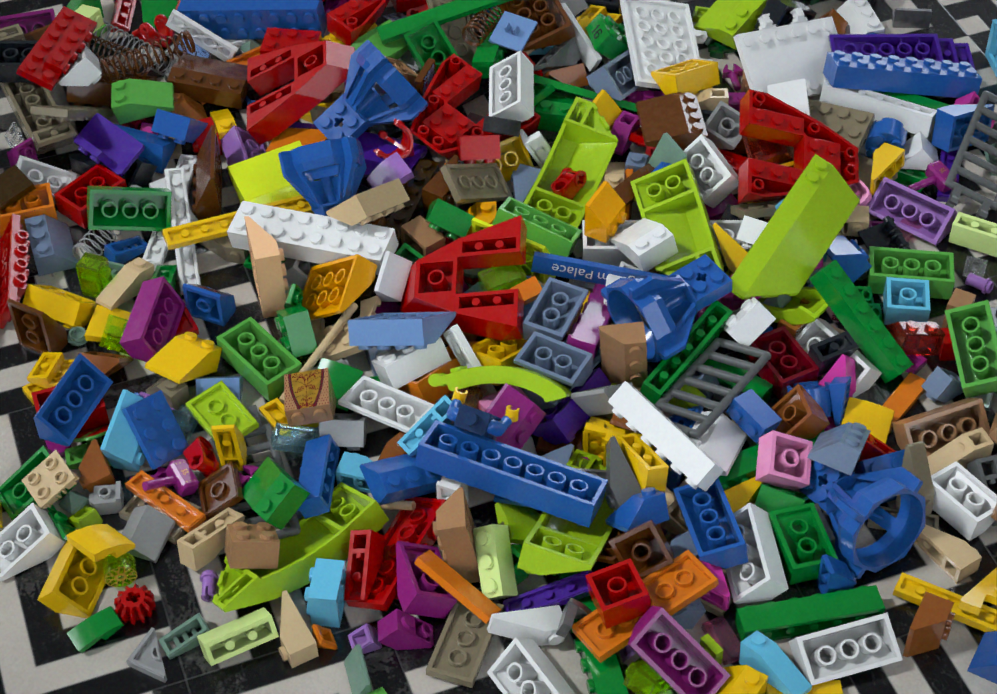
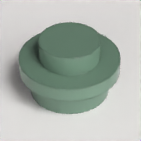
[67,326,87,346]

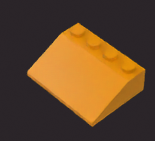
[302,254,378,320]

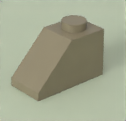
[146,377,190,413]

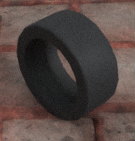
[482,116,521,137]

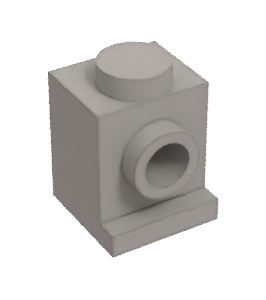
[89,481,124,515]

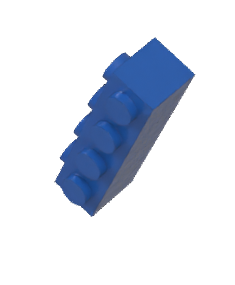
[297,434,340,519]

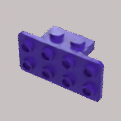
[74,113,145,176]

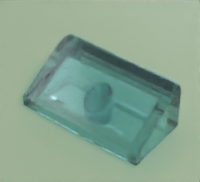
[270,423,319,454]

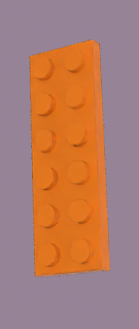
[571,550,719,663]

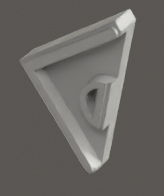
[126,627,167,683]

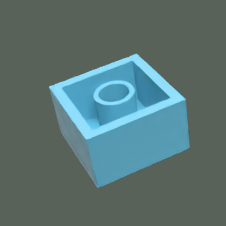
[883,277,930,328]
[304,558,346,628]

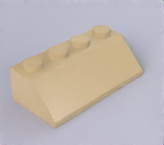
[326,178,410,226]

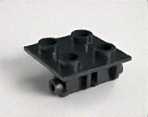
[858,216,911,251]

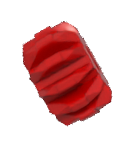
[114,583,156,625]

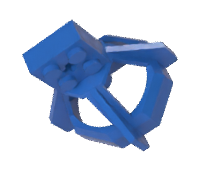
[313,40,428,140]
[278,136,367,217]
[601,254,732,362]
[800,461,925,579]

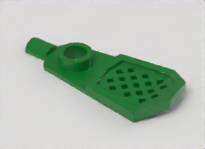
[47,505,77,540]

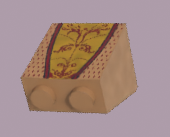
[284,368,336,427]

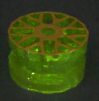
[102,553,137,587]

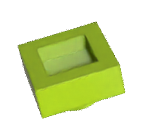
[700,633,724,664]

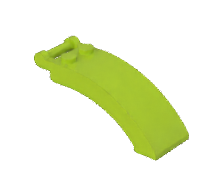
[725,270,829,325]
[428,365,572,402]

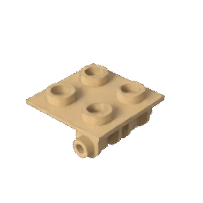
[22,450,80,509]

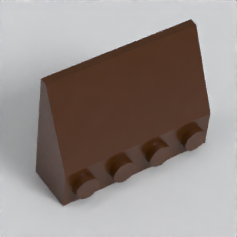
[498,0,576,51]
[167,54,250,109]
[67,71,157,109]
[636,92,708,151]
[192,125,223,221]

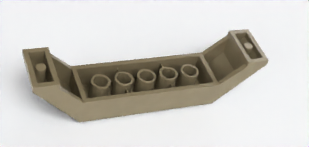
[0,24,77,155]

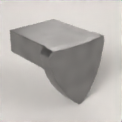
[556,598,592,638]

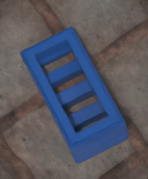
[104,235,148,264]
[829,376,851,426]

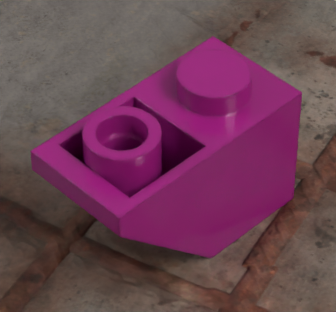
[611,111,640,156]
[7,138,38,167]
[377,609,434,650]

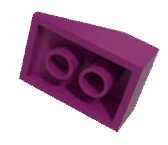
[396,541,457,619]

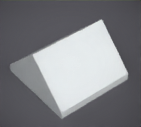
[901,132,938,170]
[374,251,413,302]

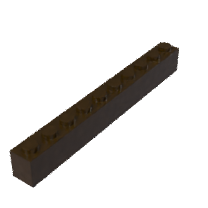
[354,158,439,312]

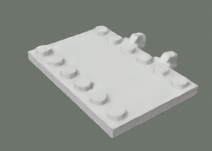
[620,0,713,92]
[733,7,838,97]

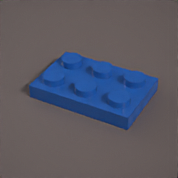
[122,390,189,470]

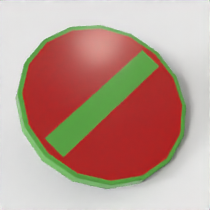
[73,425,109,447]

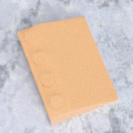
[244,216,289,318]

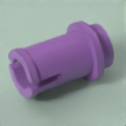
[965,273,994,294]
[200,570,219,602]

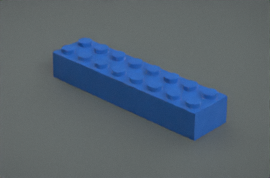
[177,0,327,40]
[823,50,983,98]
[415,420,608,528]

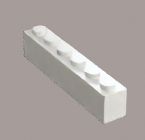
[820,80,937,138]
[608,381,724,491]

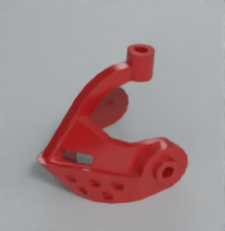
[132,14,175,48]
[373,119,414,159]

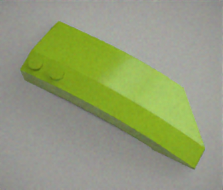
[693,0,768,50]
[524,96,618,228]
[731,154,860,300]
[630,158,724,275]
[517,449,615,575]
[212,482,389,613]

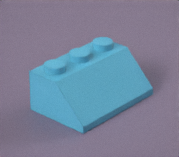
[100,389,146,473]

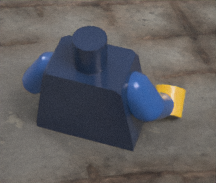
[447,387,520,441]

